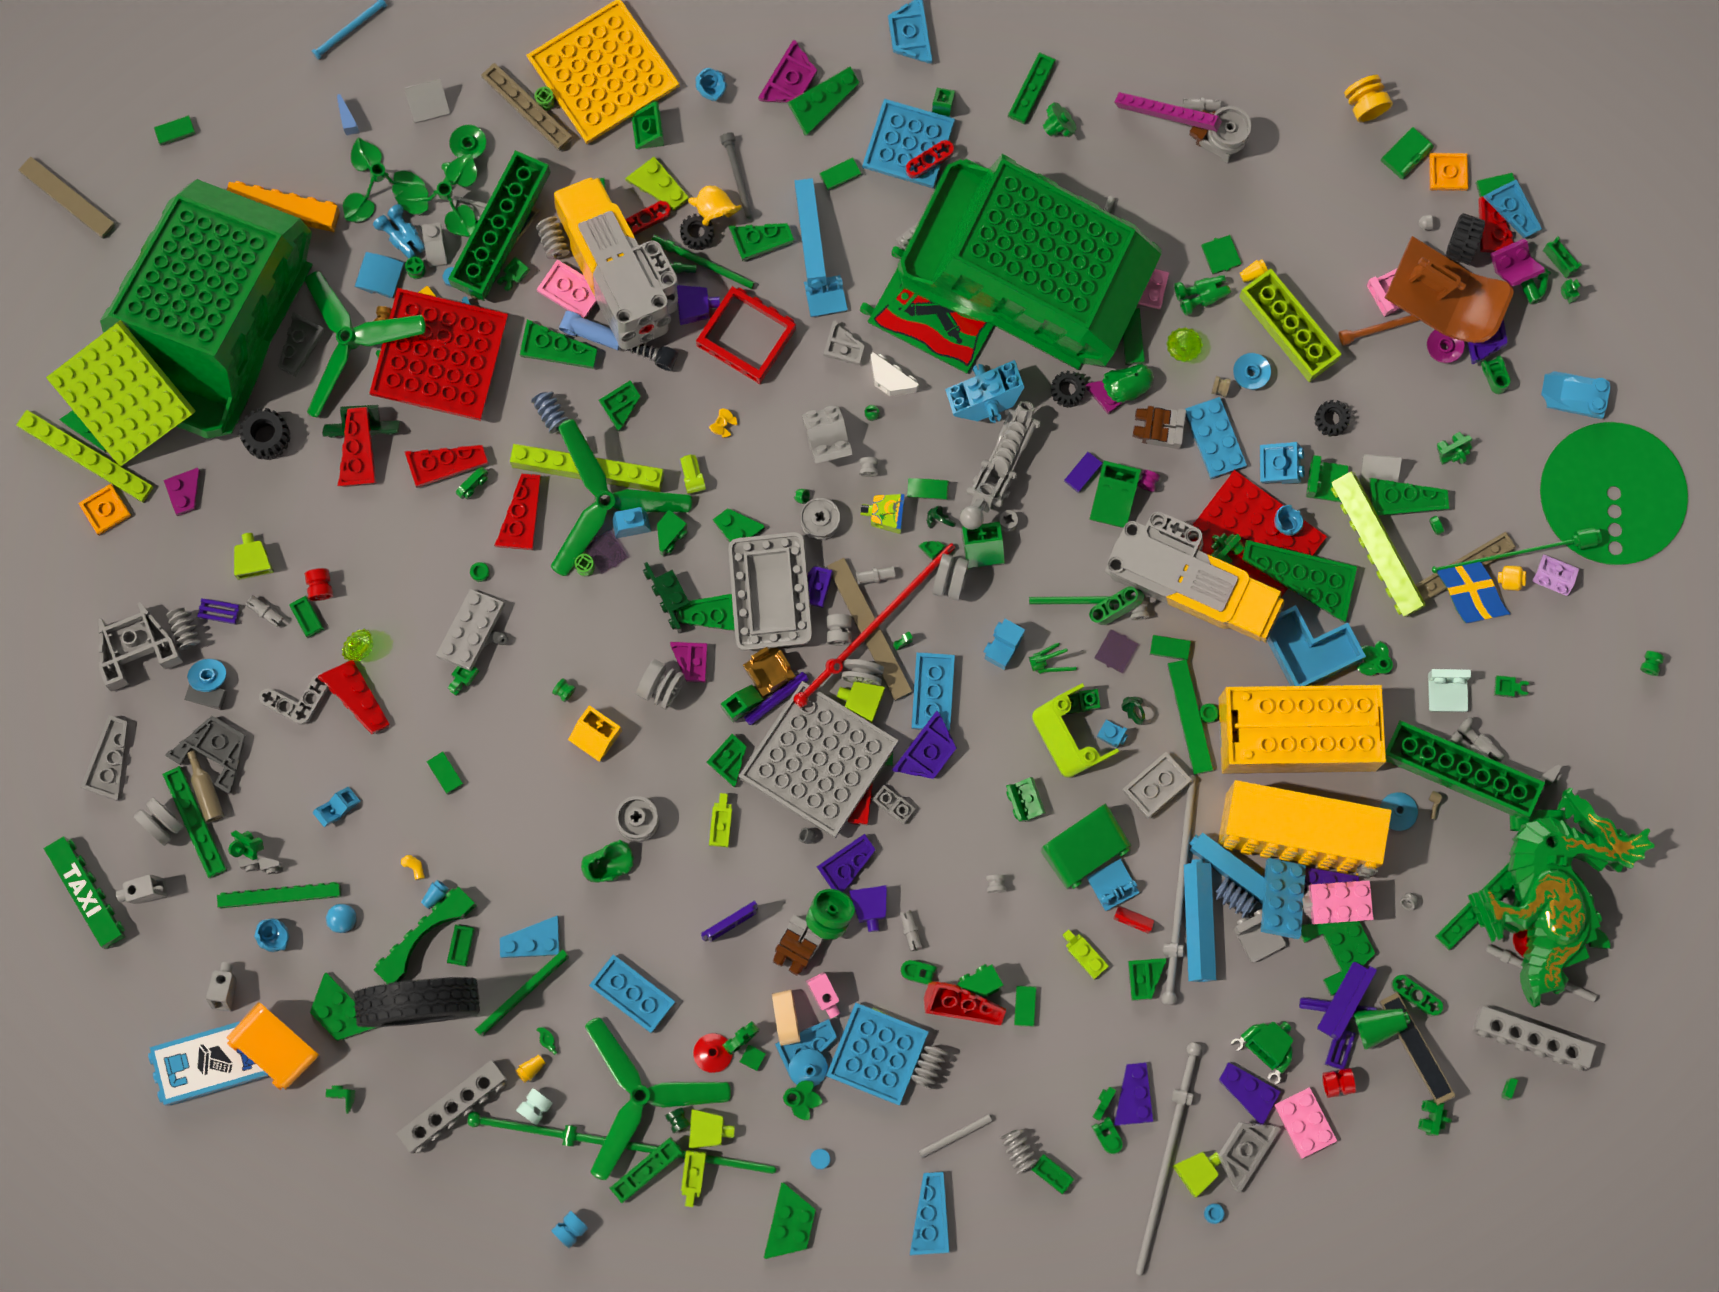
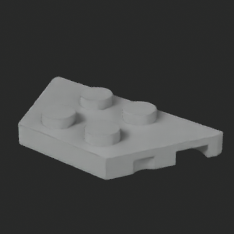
[1218,1122,1281,1193]

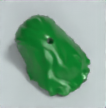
[1102,363,1154,403]
[581,840,634,883]

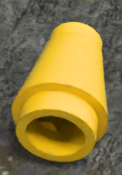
[1239,259,1268,283]
[516,1055,546,1083]

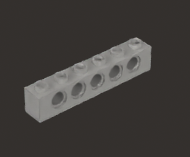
[1473,1006,1596,1071]
[396,1060,507,1154]

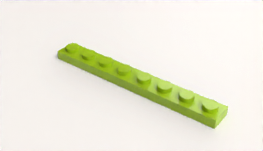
[16,410,154,503]

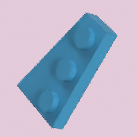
[1483,180,1542,238]
[775,1019,837,1080]

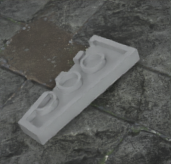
[81,715,128,801]

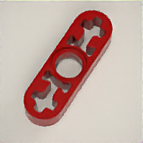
[906,140,954,179]
[625,201,671,236]

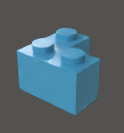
[983,619,1025,670]

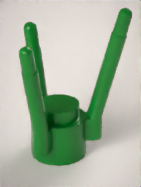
[1029,643,1077,674]

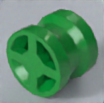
[405,257,426,279]
[552,678,576,702]

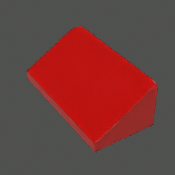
[1113,906,1154,933]

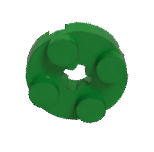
[722,1021,760,1055]

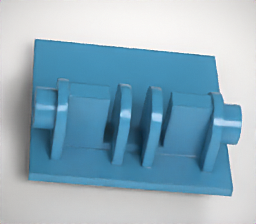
[804,275,848,317]
[1086,859,1139,911]

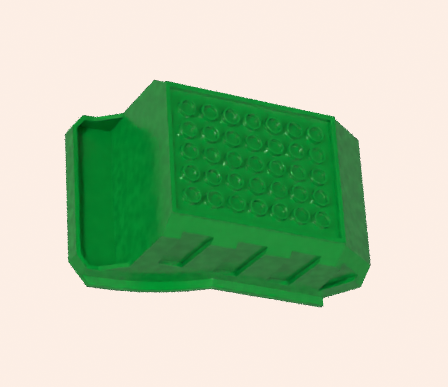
[897,154,1162,370]
[100,179,313,439]

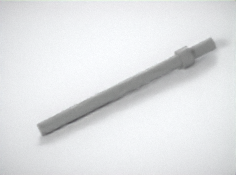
[1485,945,1597,1002]

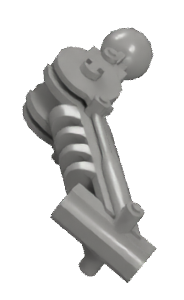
[960,401,1041,530]

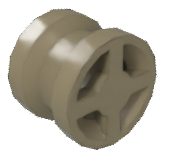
[1211,376,1231,397]

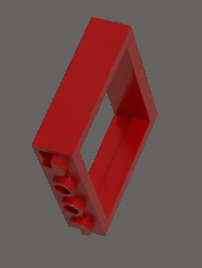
[696,286,796,384]

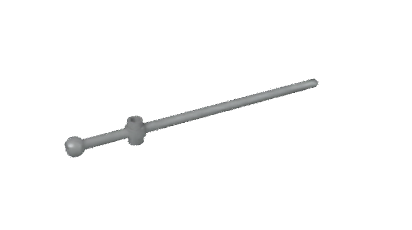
[1161,775,1196,1005]
[1136,1042,1202,1276]

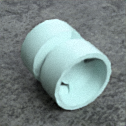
[516,1088,553,1126]

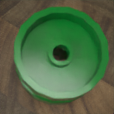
[806,889,855,940]

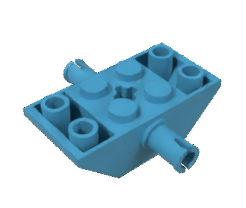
[945,360,1024,423]

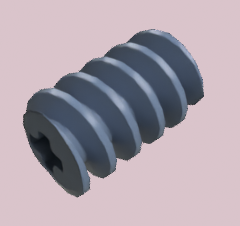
[531,392,568,434]
[1215,877,1258,919]

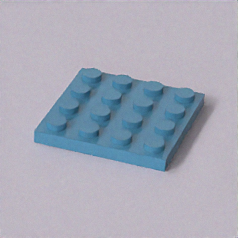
[862,99,955,188]
[826,1002,928,1106]

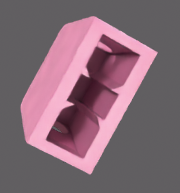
[806,972,840,1019]

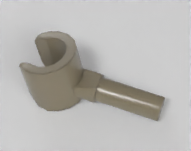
[1429,791,1442,819]

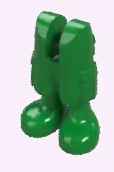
[1174,275,1231,315]

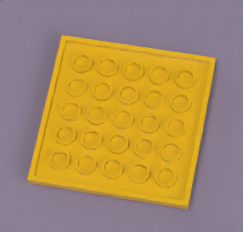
[526,0,680,144]

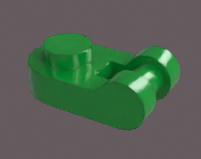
[901,960,937,986]
[1091,1117,1123,1154]

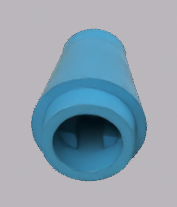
[421,880,449,909]

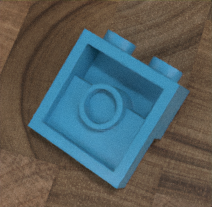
[1260,442,1305,484]

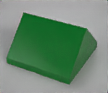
[632,101,664,149]

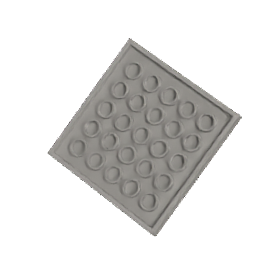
[739,681,899,838]

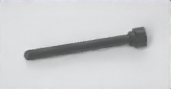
[720,132,752,218]

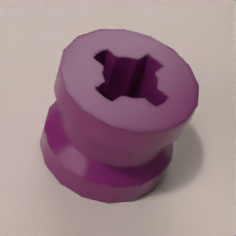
[1137,470,1160,492]

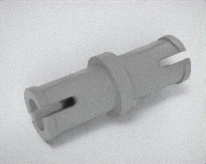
[1182,97,1221,112]
[855,566,895,585]
[246,595,284,627]
[900,910,922,951]

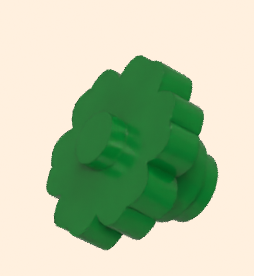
[1043,102,1077,137]

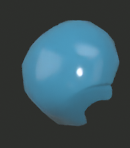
[1274,505,1304,536]
[325,904,356,933]

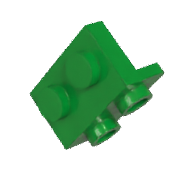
[1006,777,1046,822]

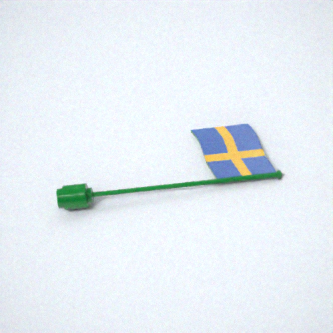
[1432,527,1602,623]

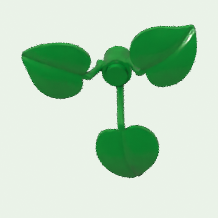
[343,138,426,222]
[395,154,477,237]

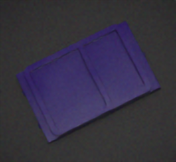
[701,900,758,942]

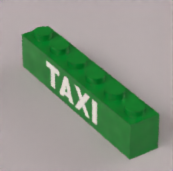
[43,836,125,949]

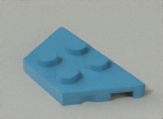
[888,0,932,64]

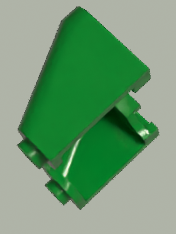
[1040,804,1131,890]

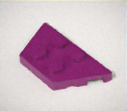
[758,39,817,103]

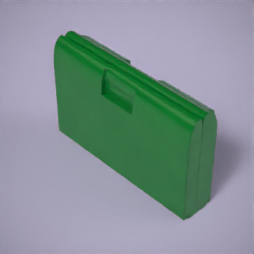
[1381,127,1434,179]

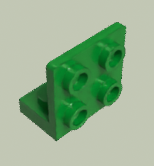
[1306,455,1348,503]

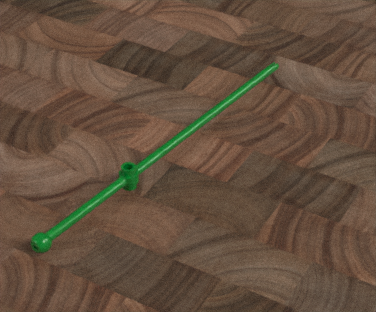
[467,1112,777,1174]

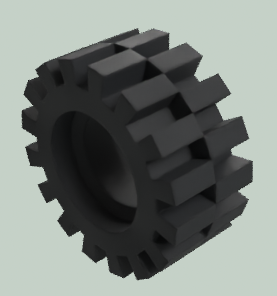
[680,214,714,250]
[1051,371,1085,407]
[1314,400,1350,437]

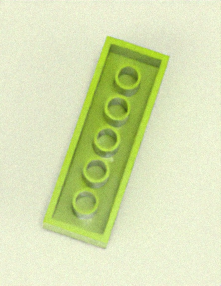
[1239,268,1342,383]

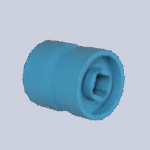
[551,1211,589,1249]

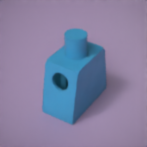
[612,507,651,539]

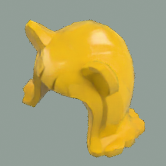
[688,185,742,226]

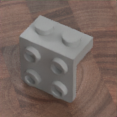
[1233,909,1285,962]

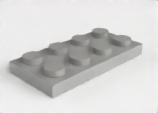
[436,589,505,671]

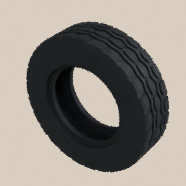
[354,977,480,1027]

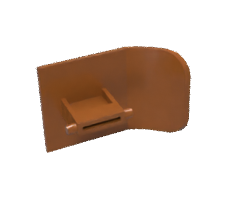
[1384,236,1514,343]

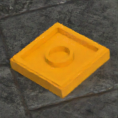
[1429,153,1468,191]
[78,484,131,536]

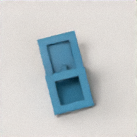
[312,786,360,827]

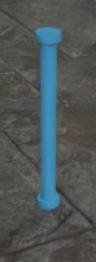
[311,0,387,60]

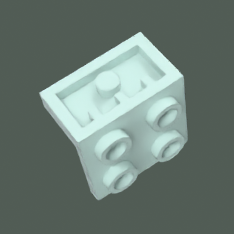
[1428,669,1471,712]

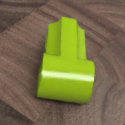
[680,454,706,494]

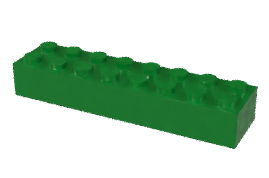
[448,150,551,301]
[1385,720,1545,822]

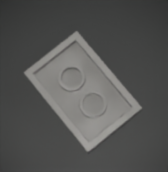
[1123,752,1192,819]

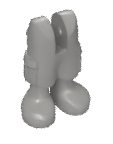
[1448,716,1505,762]

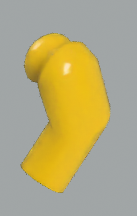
[401,855,425,880]

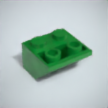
[961,522,1005,569]
[957,964,1003,999]

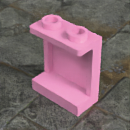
[1366,269,1401,317]

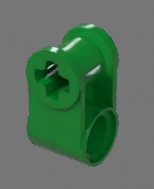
[1481,355,1511,394]

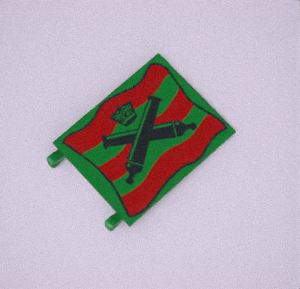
[860,246,993,374]

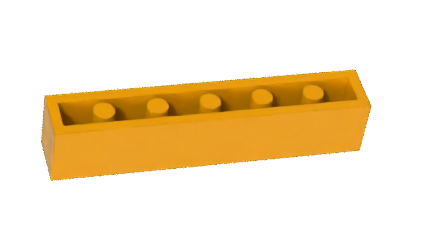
[227,181,340,232]

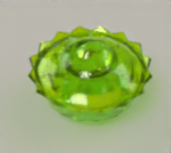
[1166,327,1203,362]
[341,628,373,661]

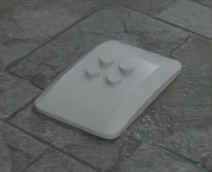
[728,532,812,651]

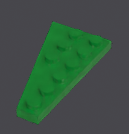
[1242,540,1357,623]

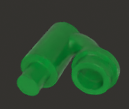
[1521,268,1551,304]

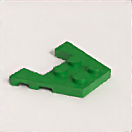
[1301,921,1375,996]

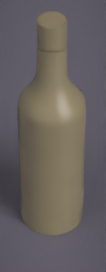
[187,751,224,823]

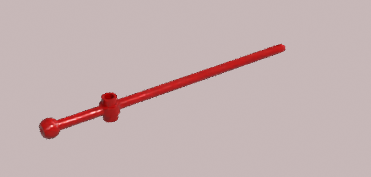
[793,543,955,708]

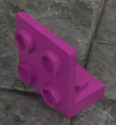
[1491,238,1545,286]

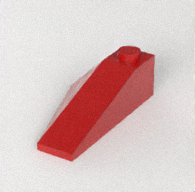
[924,981,1006,1026]

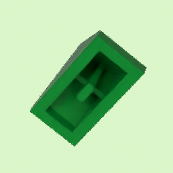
[932,87,955,117]

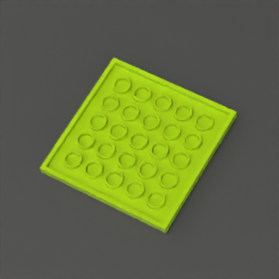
[46,320,195,466]

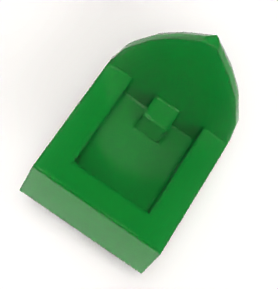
[326,1085,355,1114]

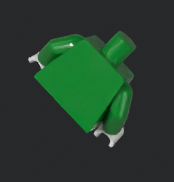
[1231,1022,1293,1084]

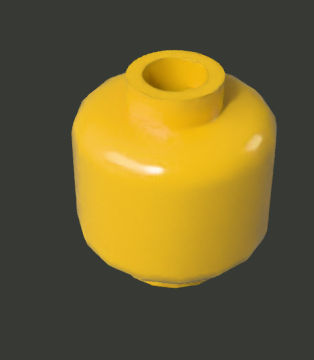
[1498,566,1526,591]

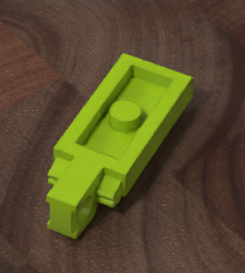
[709,793,732,848]
[1062,929,1109,979]
[681,1150,706,1207]

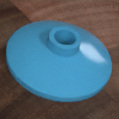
[1233,353,1271,390]
[187,659,226,692]
[1379,792,1418,831]
[789,1049,828,1087]

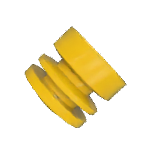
[1344,75,1393,122]

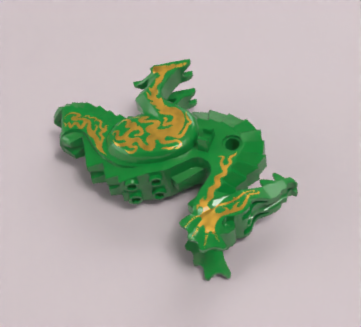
[1467,788,1655,1008]

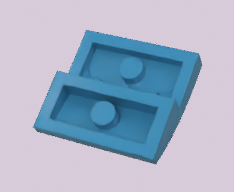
[354,252,403,298]

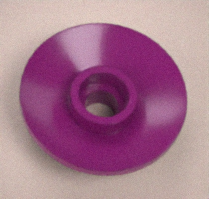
[1427,330,1465,363]

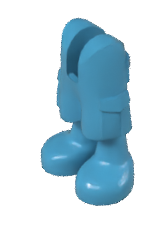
[373,204,425,258]

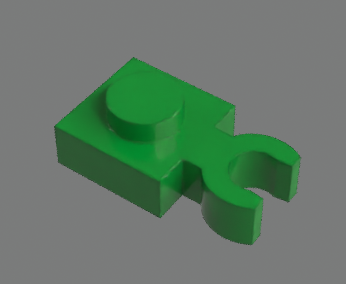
[497,257,530,292]
[1494,675,1529,698]
[1092,1086,1116,1121]

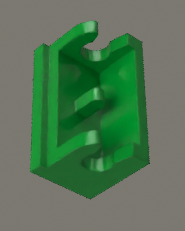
[1543,236,1582,279]

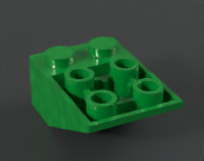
[1089,461,1141,528]

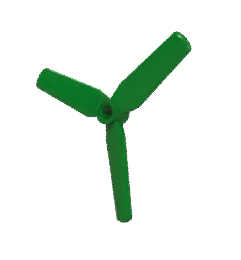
[305,271,426,417]
[551,419,692,576]
[585,1017,731,1180]

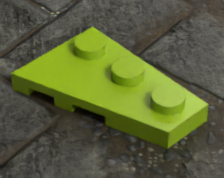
[625,157,689,211]

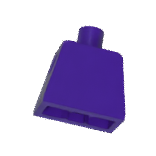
[677,285,720,325]
[849,885,887,933]

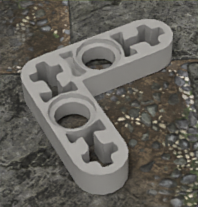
[259,673,329,725]

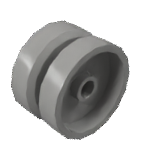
[1208,106,1251,154]
[933,554,969,601]
[615,796,659,842]
[133,797,184,846]

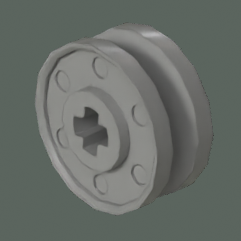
[800,498,840,540]
[842,659,884,686]

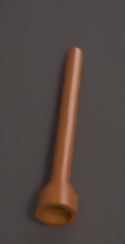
[1339,315,1419,346]

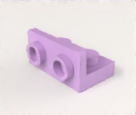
[1532,554,1579,596]

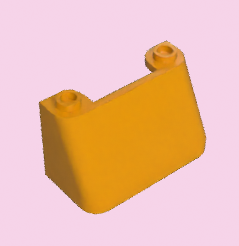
[226,1002,319,1090]

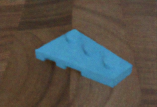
[500,915,559,958]

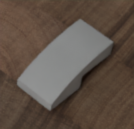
[1539,765,1562,796]
[871,785,915,824]
[238,858,283,874]

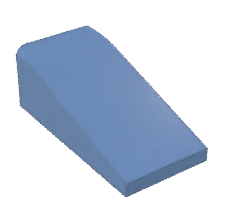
[337,94,360,136]

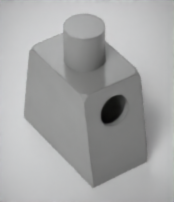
[116,874,167,904]
[206,962,237,1012]

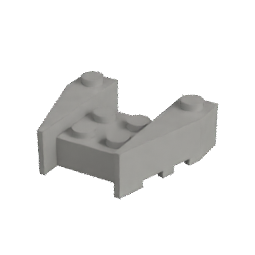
[98,602,183,692]

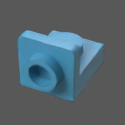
[1097,720,1128,748]

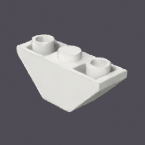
[871,353,919,396]

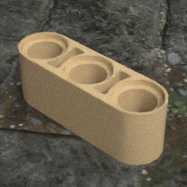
[772,990,801,1046]

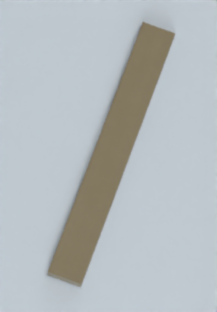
[827,558,912,701]

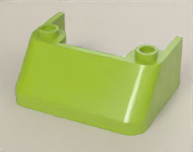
[1032,683,1119,778]

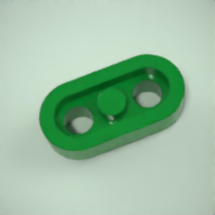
[456,467,488,499]

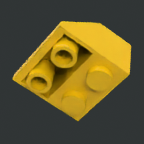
[568,705,622,762]

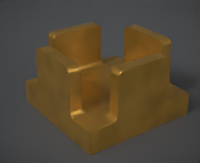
[743,647,796,698]

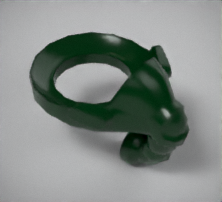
[926,506,956,528]
[1121,696,1145,725]

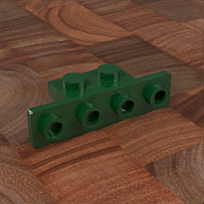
[322,405,400,438]
[642,562,690,633]

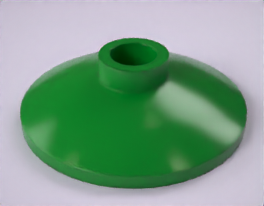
[449,125,487,159]

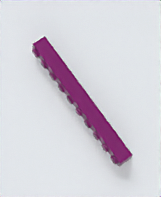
[1114,92,1222,132]

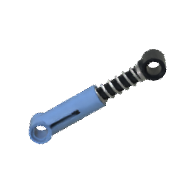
[559,311,679,371]

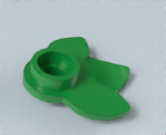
[1357,641,1393,676]
[783,1080,823,1120]

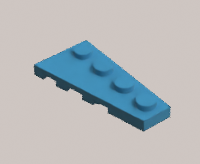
[909,1172,949,1255]

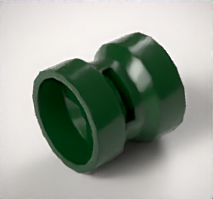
[665,1107,691,1134]

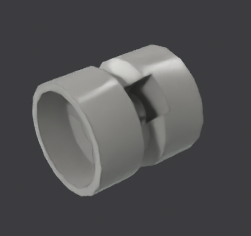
[827,614,852,646]

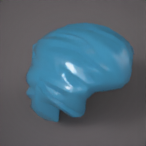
[696,68,727,101]
[254,918,289,952]

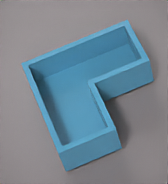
[1267,605,1366,686]

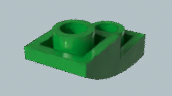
[907,478,949,500]
[1064,689,1101,715]

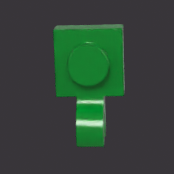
[1561,279,1581,304]
[448,666,479,696]

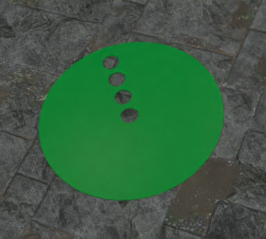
[1540,422,1688,565]

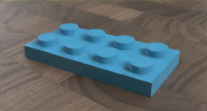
[1185,397,1247,479]
[911,652,955,732]
[1261,858,1306,939]
[589,954,675,1034]

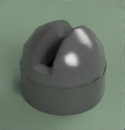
[799,827,816,844]

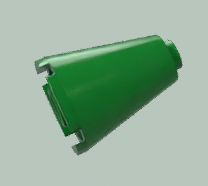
[1354,1009,1410,1050]

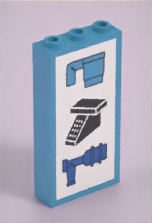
[148,1021,270,1106]

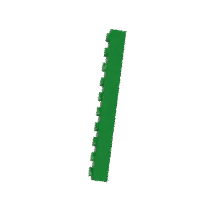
[217,882,341,909]

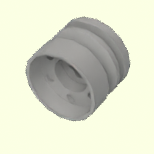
[636,659,684,710]

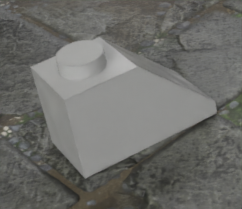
[422,223,447,267]

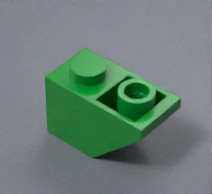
[657,510,688,557]
[721,685,764,723]

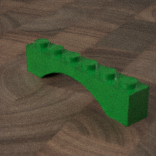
[374,886,477,984]

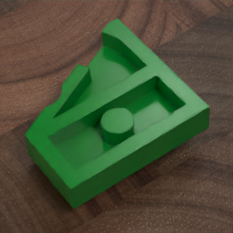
[598,380,640,431]
[706,734,746,787]

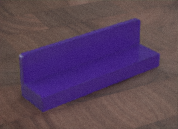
[1317,962,1377,1040]

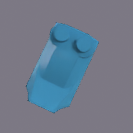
[1541,371,1610,419]

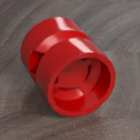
[304,568,333,601]
[1322,1068,1356,1098]

